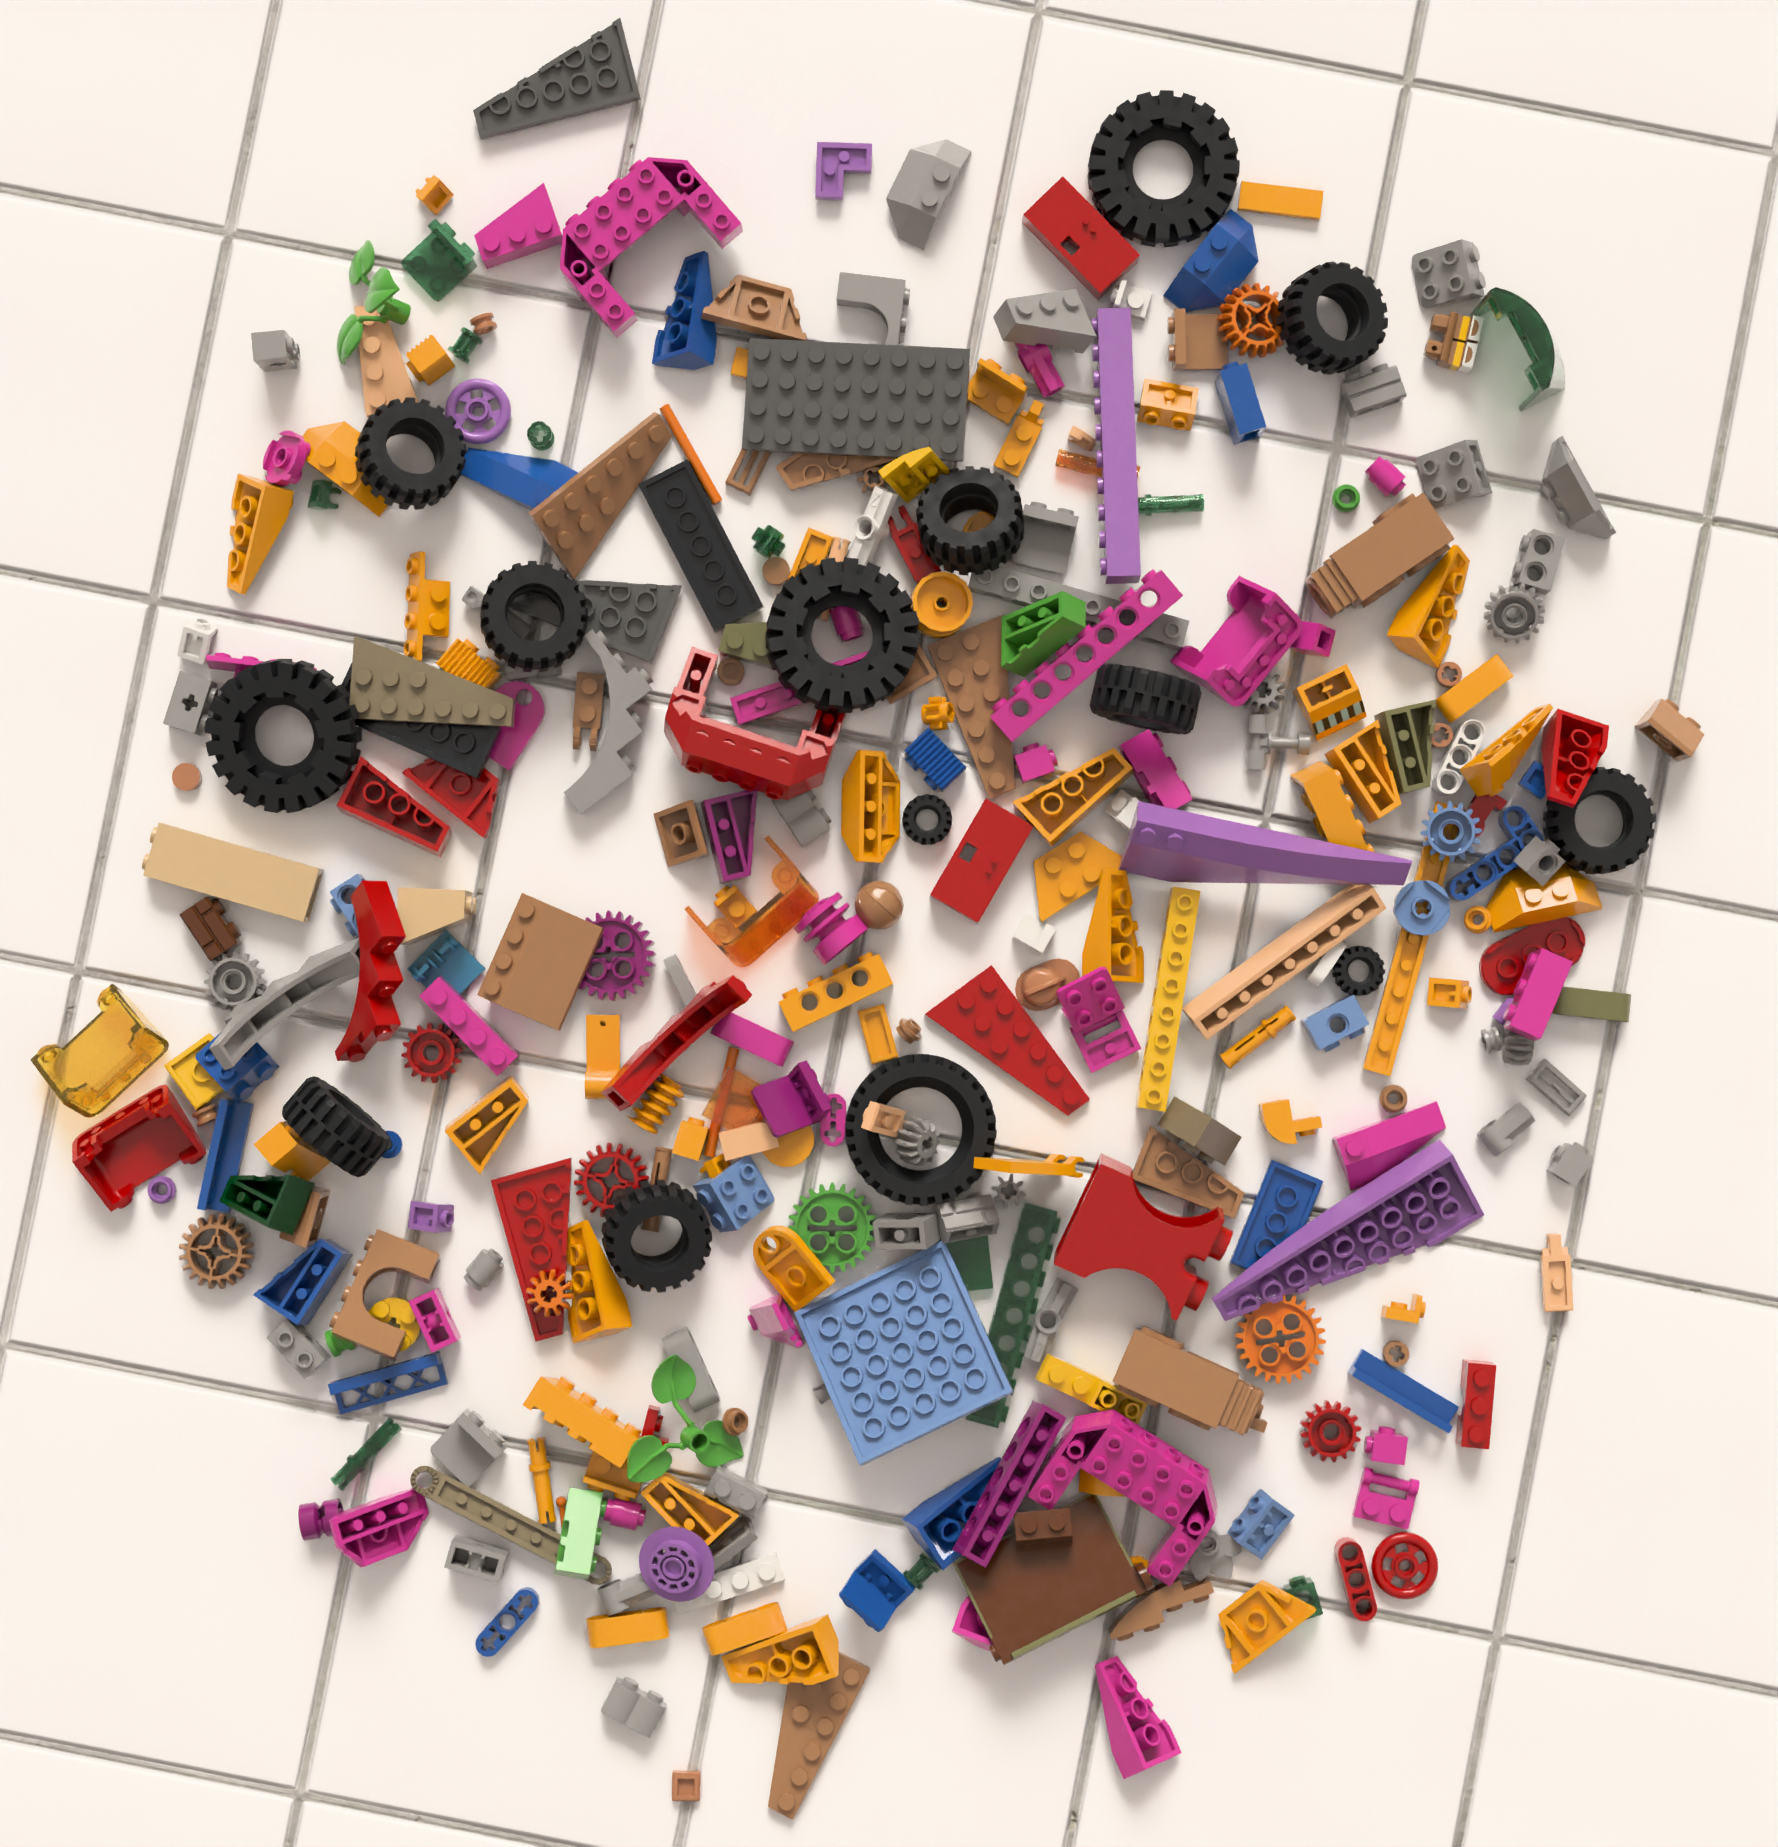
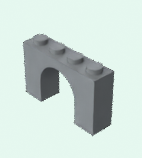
[836,272,910,346]

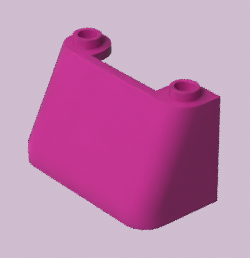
[1170,576,1302,707]

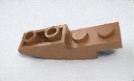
[1108,1576,1214,1641]

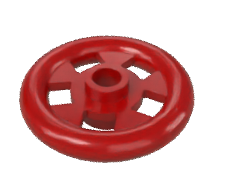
[1371,1532,1438,1599]

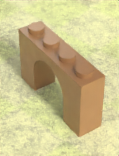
[329,1229,440,1361]

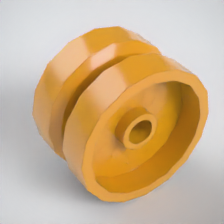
[910,571,973,639]

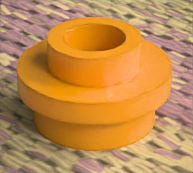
[1464,906,1492,934]

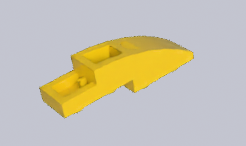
[1035,1353,1148,1424]

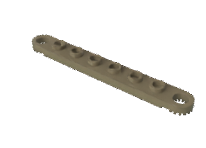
[410,1466,612,1585]

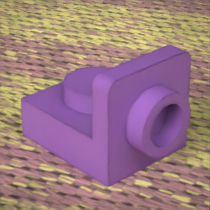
[408,1201,454,1233]

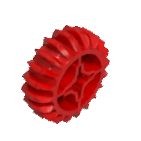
[574,1143,650,1217]

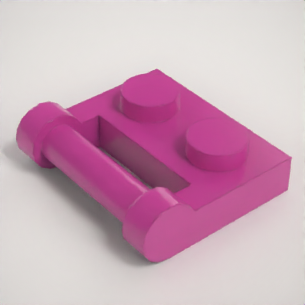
[1069,1010,1142,1073]
[1352,1467,1420,1530]

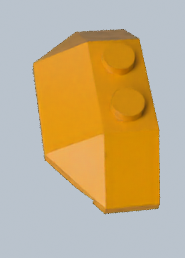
[302,421,389,517]
[841,750,900,863]
[1486,863,1602,933]

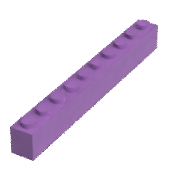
[1091,308,1141,584]

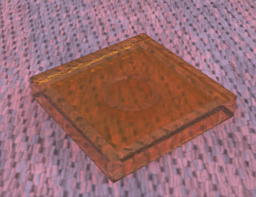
[701,1066,764,1130]

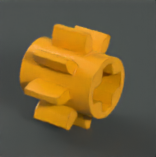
[921,696,955,730]

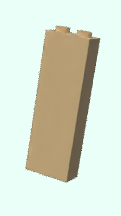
[142,822,324,923]

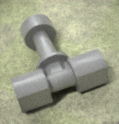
[1246,714,1310,770]

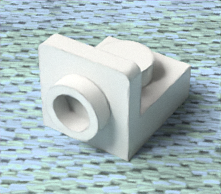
[1109,279,1152,321]
[177,617,218,665]

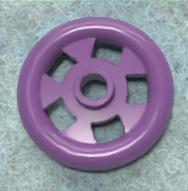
[445,379,511,444]

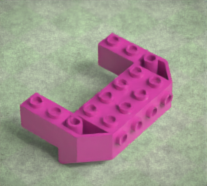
[560,157,743,338]
[1027,1409,1218,1586]

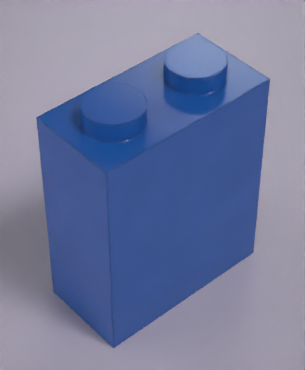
[1214,361,1266,445]

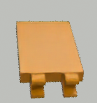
[973,1154,1084,1178]

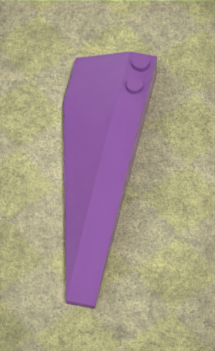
[1118,801,1412,885]
[1212,1139,1484,1321]

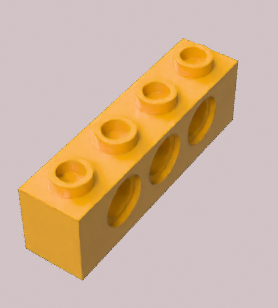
[779,951,893,1032]

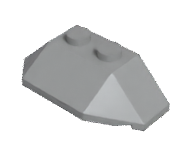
[886,139,971,251]
[1542,436,1617,539]

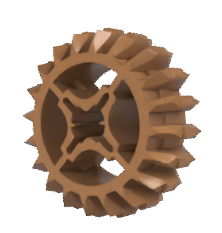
[179,1214,255,1289]

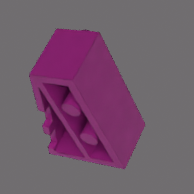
[700,790,757,884]

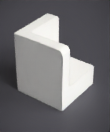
[1013,914,1056,953]

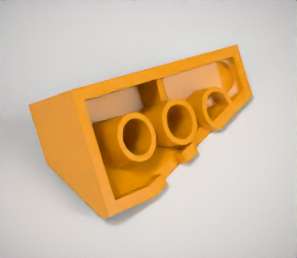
[227,474,294,595]
[1387,545,1470,668]
[1459,704,1553,797]
[1082,869,1144,983]

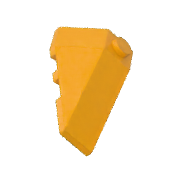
[567,1220,632,1343]
[721,1614,839,1685]

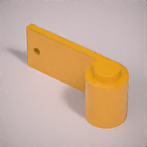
[585,1015,620,1099]

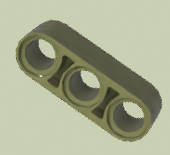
[1552,986,1632,1022]

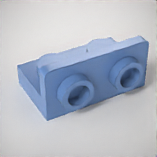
[1227,1489,1295,1560]

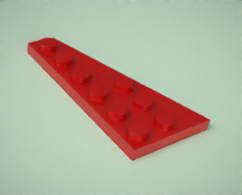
[925,965,1090,1116]
[491,1157,572,1342]

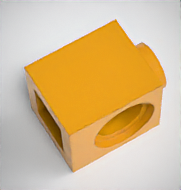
[672,1117,709,1161]

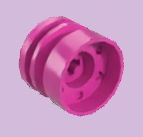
[794,892,868,965]

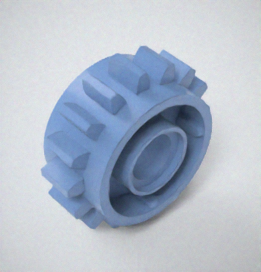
[1420,801,1482,862]

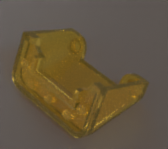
[30,984,169,1118]

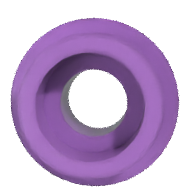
[147,1176,176,1204]

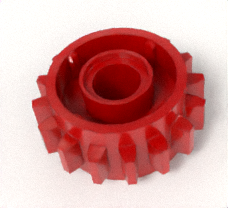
[401,1022,464,1083]
[1299,1400,1361,1463]

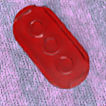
[1479,917,1585,995]

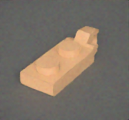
[861,1101,909,1138]
[1540,1233,1573,1312]

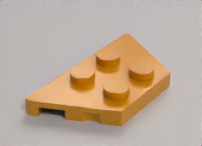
[1033,831,1122,922]
[1218,1580,1317,1674]

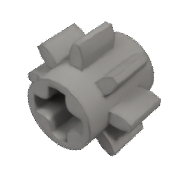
[991,1174,1026,1209]

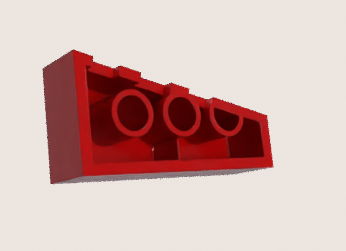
[336,756,453,858]

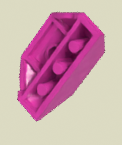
[329,1486,429,1567]

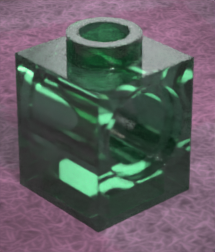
[1283,1575,1323,1619]

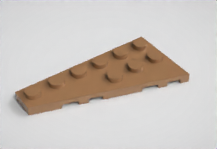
[927,614,1015,799]

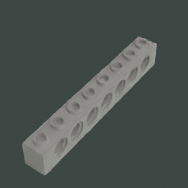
[968,566,1190,651]

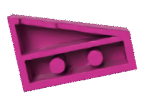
[474,183,562,269]
[1503,948,1573,1041]

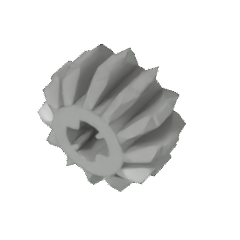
[1243,671,1285,715]
[1501,1028,1534,1066]
[895,1118,941,1166]

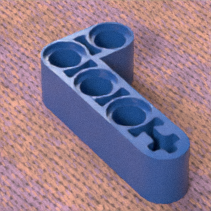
[1445,806,1544,901]

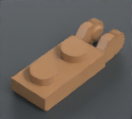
[572,672,605,751]

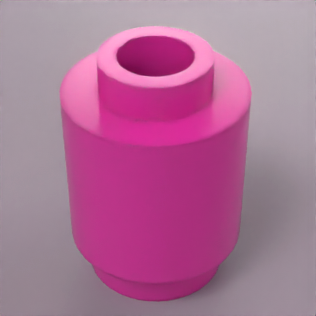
[1365,456,1406,497]
[829,606,864,642]
[604,1498,646,1531]

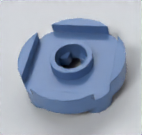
[1393,880,1450,936]

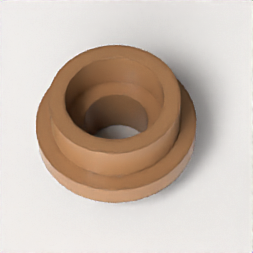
[896,1018,922,1044]
[1379,1085,1408,1113]
[722,1408,748,1436]

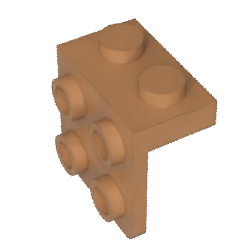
[1167,308,1228,371]

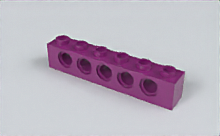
[952,1401,1066,1568]

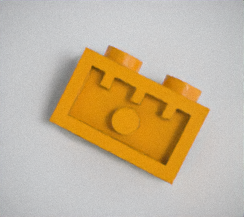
[1137,379,1199,431]
[582,1451,642,1501]

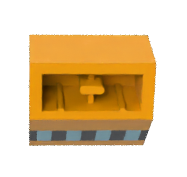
[1292,664,1367,741]

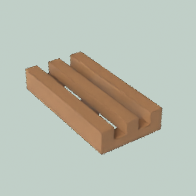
[725,449,772,496]

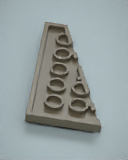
[349,635,516,728]

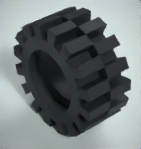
[902,794,952,845]
[1332,946,1385,996]

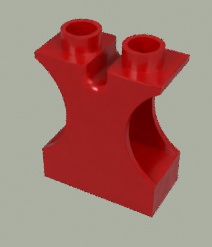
[1053,1153,1233,1321]

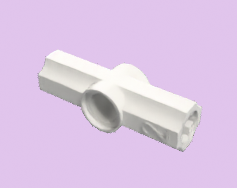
[847,485,898,566]

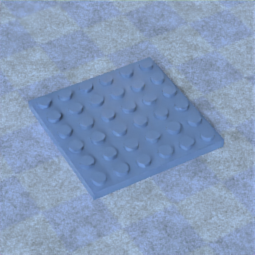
[794,1241,1014,1466]

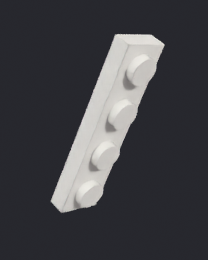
[674,1552,785,1615]

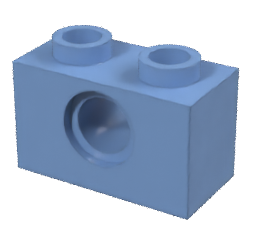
[1301,995,1369,1052]

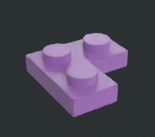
[815,142,872,200]

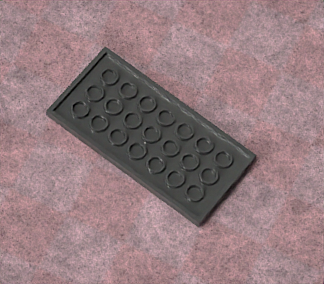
[742,338,971,462]

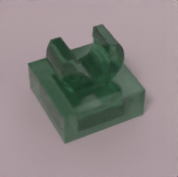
[307,479,342,510]

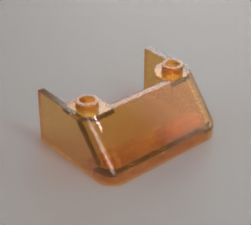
[684,835,819,967]

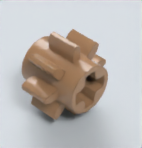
[857,466,887,493]

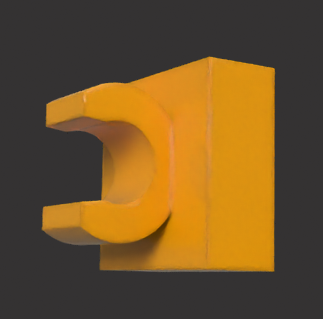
[415,175,454,215]
[699,1153,732,1178]

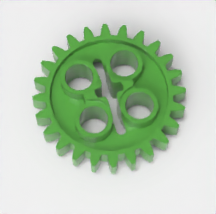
[787,1182,876,1274]

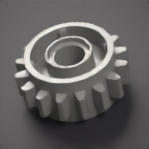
[1484,582,1545,644]
[204,951,267,1010]

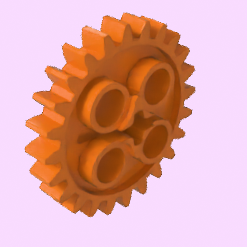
[1235,1294,1326,1384]

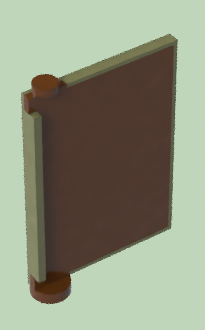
[953,1494,1154,1665]

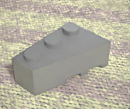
[993,289,1097,354]

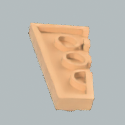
[354,306,419,418]

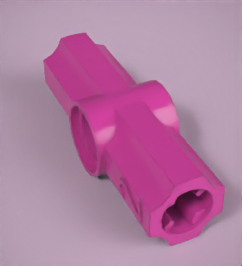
[1014,343,1065,398]

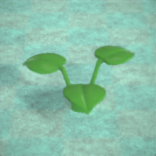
[337,240,411,365]
[627,1355,744,1483]

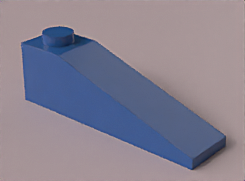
[902,1457,1001,1570]

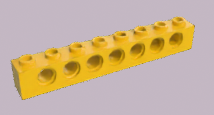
[1135,887,1201,1112]

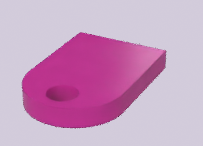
[490,681,545,771]

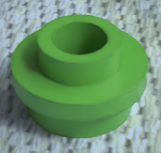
[1332,484,1360,513]

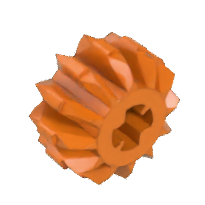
[526,1269,574,1317]

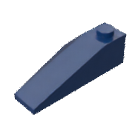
[652,251,717,370]
[461,448,579,510]

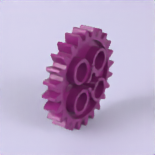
[579,910,656,1001]

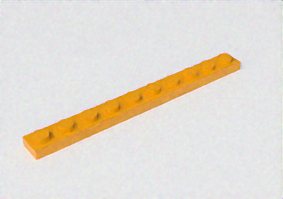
[1362,801,1464,1076]

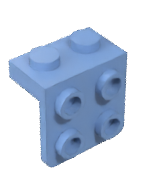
[693,1155,774,1233]

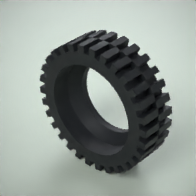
[845,1054,997,1206]

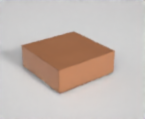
[672,1770,701,1801]

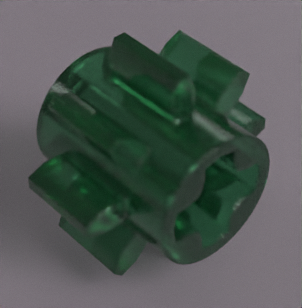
[751,524,786,559]

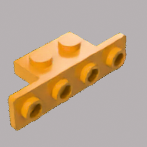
[403,551,450,662]

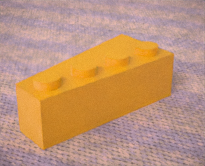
[1013,748,1133,847]
[523,1376,642,1469]

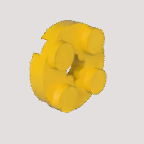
[368,1297,421,1352]

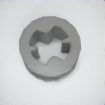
[1481,1027,1502,1054]

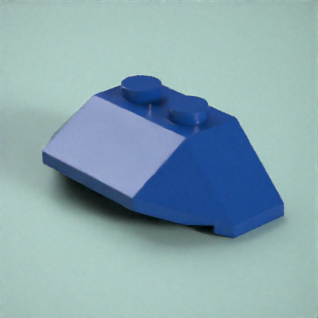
[1163,209,1259,313]

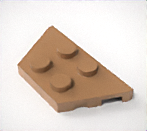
[701,274,807,341]

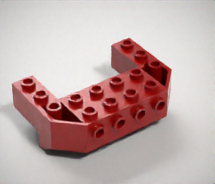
[664,647,847,800]

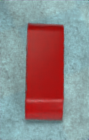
[1334,1537,1377,1621]

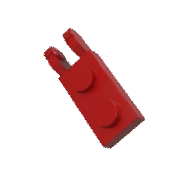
[887,505,941,585]

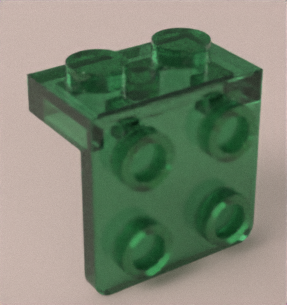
[401,219,478,302]

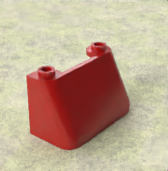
[72,1085,207,1212]

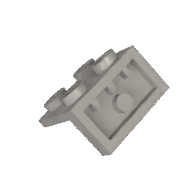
[1416,440,1492,509]

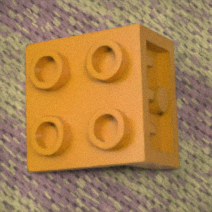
[968,358,1028,426]

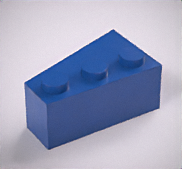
[253,1239,353,1325]

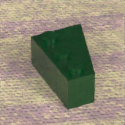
[219,1175,315,1235]

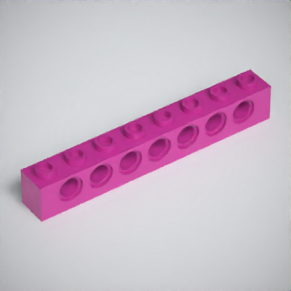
[990,569,1183,742]

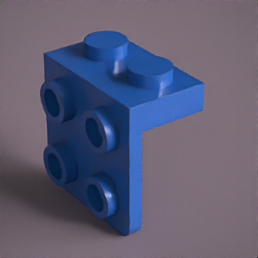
[196,1032,280,1104]
[839,1549,916,1632]

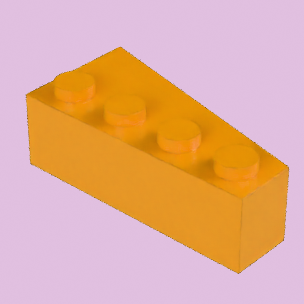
[1290,761,1374,852]

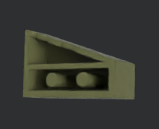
[718,622,814,669]
[1374,699,1436,795]

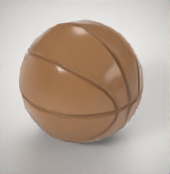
[854,881,904,929]

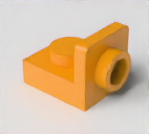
[714,885,757,929]
[1427,978,1472,1009]
[1381,1294,1426,1324]

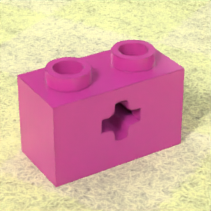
[408,1287,461,1353]

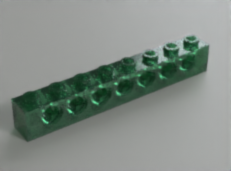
[965,1201,1061,1428]

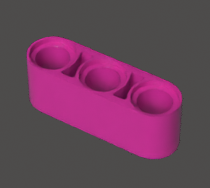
[710,1012,794,1067]

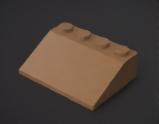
[477,893,604,1031]

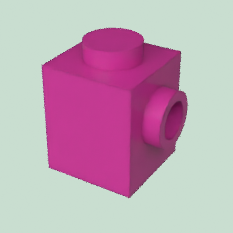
[1290,621,1336,657]
[1013,742,1058,784]
[1364,1426,1408,1465]

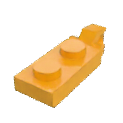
[993,399,1044,478]

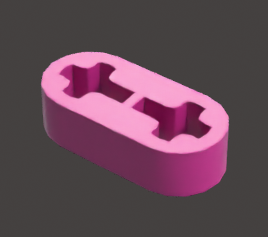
[820,1093,846,1146]

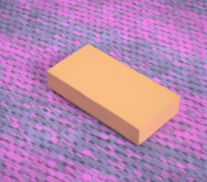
[718,1121,779,1161]

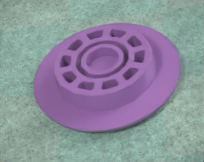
[639,1527,714,1602]

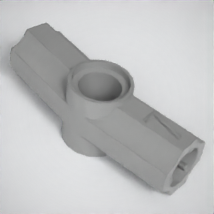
[1023,1277,1079,1363]

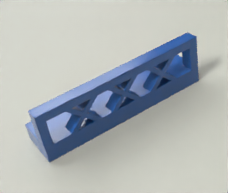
[197,1098,254,1213]
[1348,1348,1459,1433]
[328,1351,448,1415]

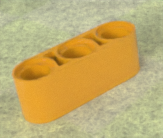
[1436,654,1514,724]
[702,1602,787,1656]
[586,1607,670,1648]

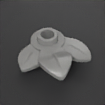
[1189,1529,1243,1581]

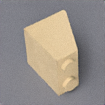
[397,887,477,945]

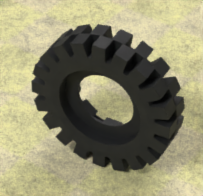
[1087,90,1240,247]
[765,557,920,713]
[205,659,362,813]

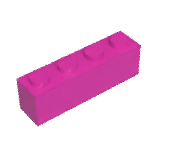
[419,976,520,1076]

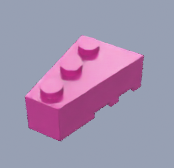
[1118,729,1192,809]

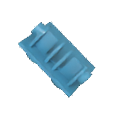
[408,930,486,994]

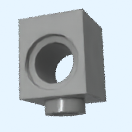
[1513,835,1565,886]

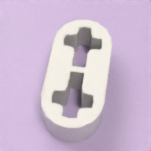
[1306,941,1347,987]

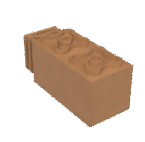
[1305,493,1455,619]
[1112,1325,1264,1436]

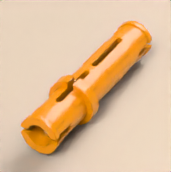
[1219,1005,1296,1069]
[527,1437,557,1524]

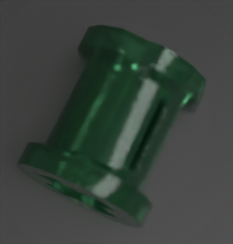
[447,327,483,364]
[527,421,555,451]
[903,1552,940,1590]

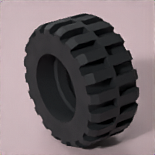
[1277,261,1388,375]
[355,397,467,510]
[916,466,1024,576]
[480,561,588,673]
[1089,664,1202,735]
[1543,767,1656,875]
[282,1076,391,1177]
[601,1179,712,1293]

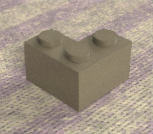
[1157,1096,1242,1166]

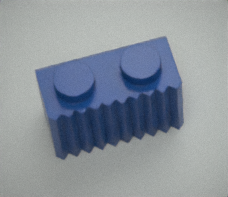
[904,727,967,792]

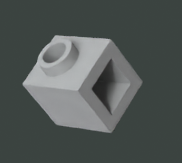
[1547,1142,1593,1187]

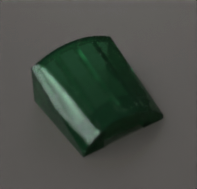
[1470,287,1565,412]

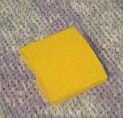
[878,447,950,503]

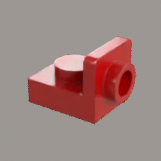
[641,1405,669,1446]

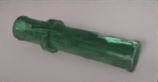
[1138,494,1204,516]
[330,1417,402,1491]

